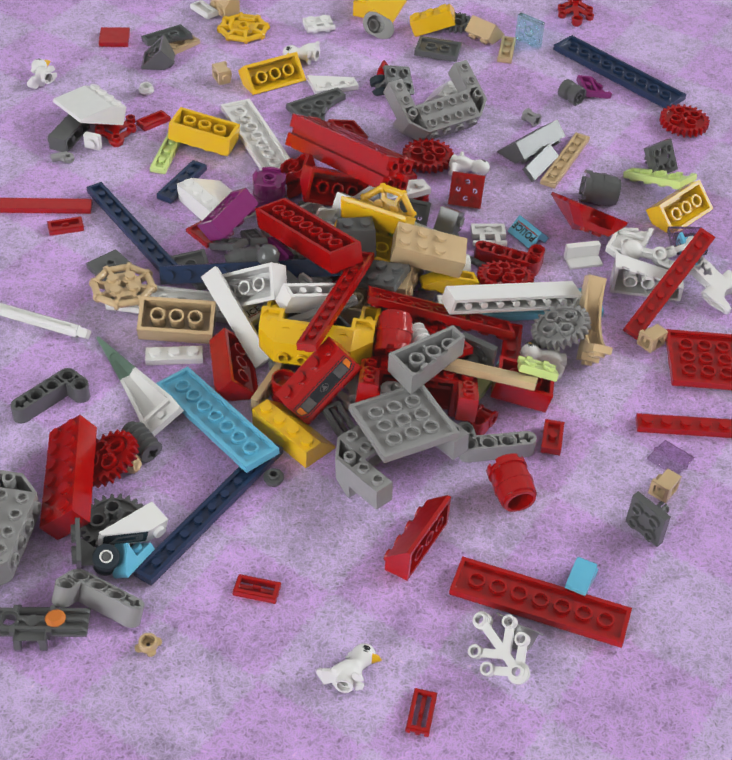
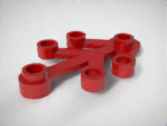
[557,0,594,27]
[95,114,137,147]

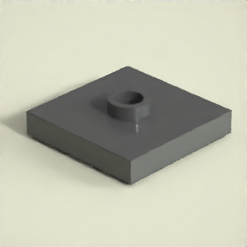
[86,249,130,281]

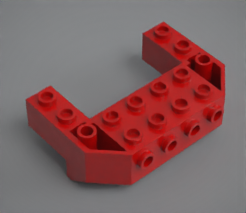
[355,354,479,422]

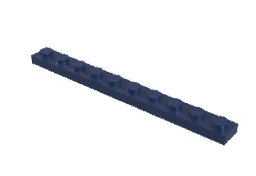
[86,182,178,271]
[159,259,341,285]
[134,442,283,586]

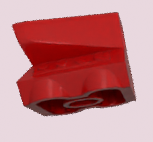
[280,153,315,199]

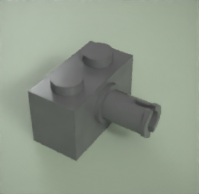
[433,206,465,236]

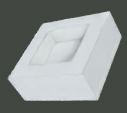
[83,131,102,151]

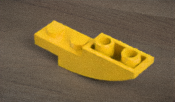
[419,271,479,294]

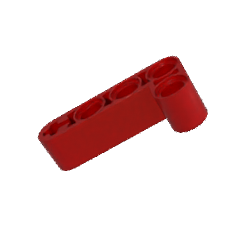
[474,241,545,277]

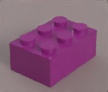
[197,188,259,241]

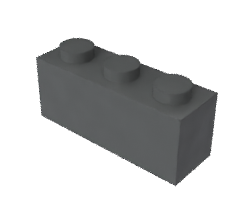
[47,114,90,152]

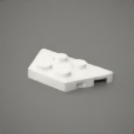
[605,227,654,260]

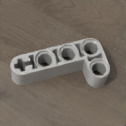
[458,422,537,462]
[52,569,144,628]

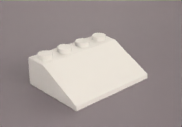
[53,84,127,125]
[177,178,256,220]

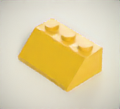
[410,4,455,37]

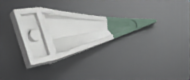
[97,337,184,437]

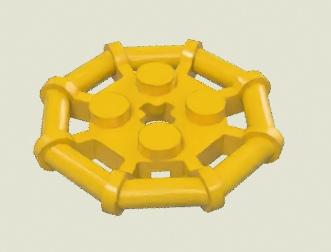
[217,12,270,44]
[360,183,417,236]

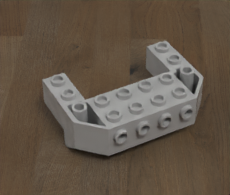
[383,60,487,141]
[335,418,469,510]
[0,470,41,586]

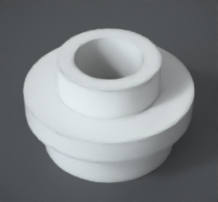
[139,82,154,95]

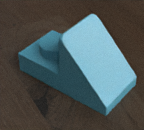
[112,542,155,579]
[565,557,599,596]

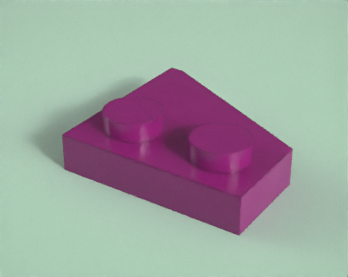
[576,75,612,99]

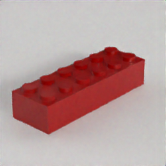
[39,415,97,540]

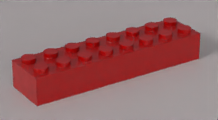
[255,198,363,274]

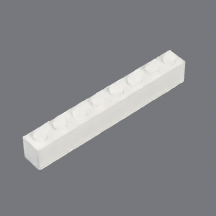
[441,281,582,315]

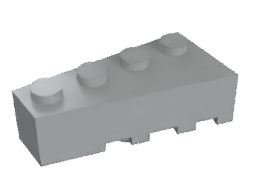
[388,325,465,394]

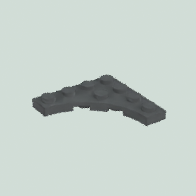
[286,87,346,121]

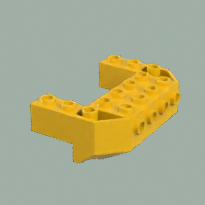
[259,300,381,366]

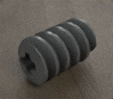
[121,421,162,463]

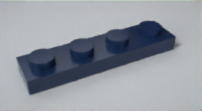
[157,160,207,204]

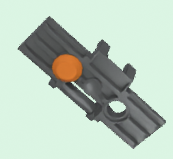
[0,605,91,651]

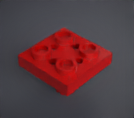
[448,171,486,209]

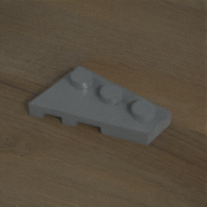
[141,24,193,46]

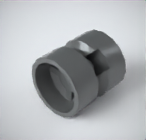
[558,79,586,106]

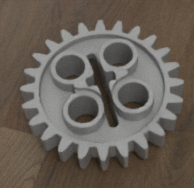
[531,303,592,351]

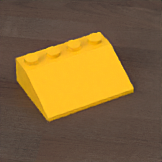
[353,0,407,23]

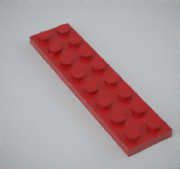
[367,286,514,340]
[449,556,632,648]

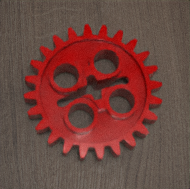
[659,104,710,138]
[402,138,454,174]
[477,260,535,285]
[93,429,139,488]

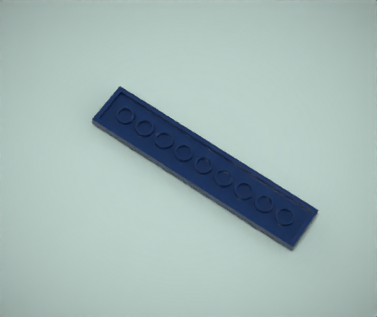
[553,35,687,108]

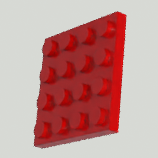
[666,329,732,390]

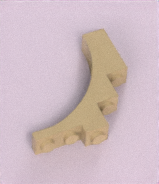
[576,274,613,366]

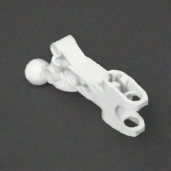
[621,236,732,315]

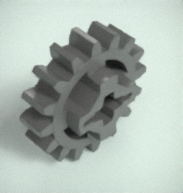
[445,12,471,33]

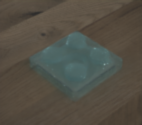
[515,13,545,49]

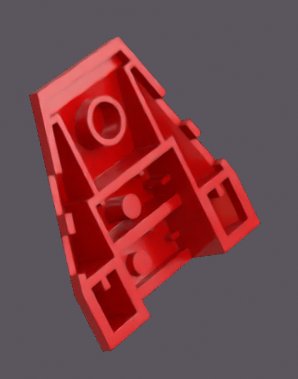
[551,192,628,237]

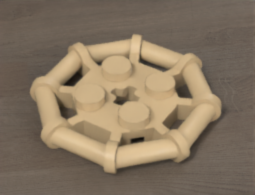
[89,262,157,310]

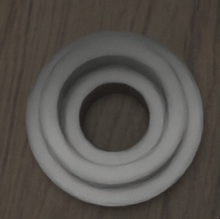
[263,468,284,487]

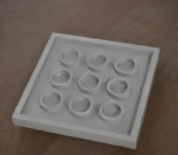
[349,385,459,463]

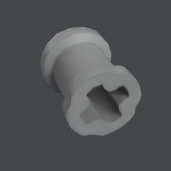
[521,108,542,127]

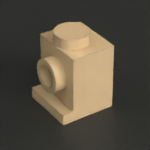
[212,61,232,85]
[637,324,668,353]
[648,468,682,503]

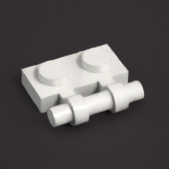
[302,15,336,34]
[470,223,507,247]

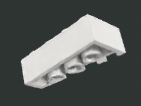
[610,253,684,301]

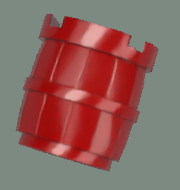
[373,309,413,356]
[486,453,537,512]

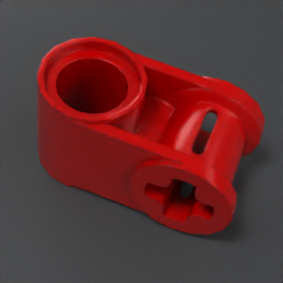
[468,403,499,435]

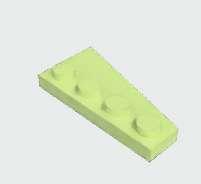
[623,168,697,190]

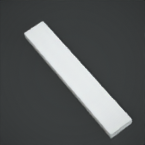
[201,266,271,369]

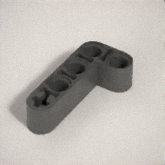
[10,368,90,424]

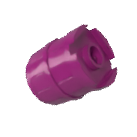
[252,167,286,208]

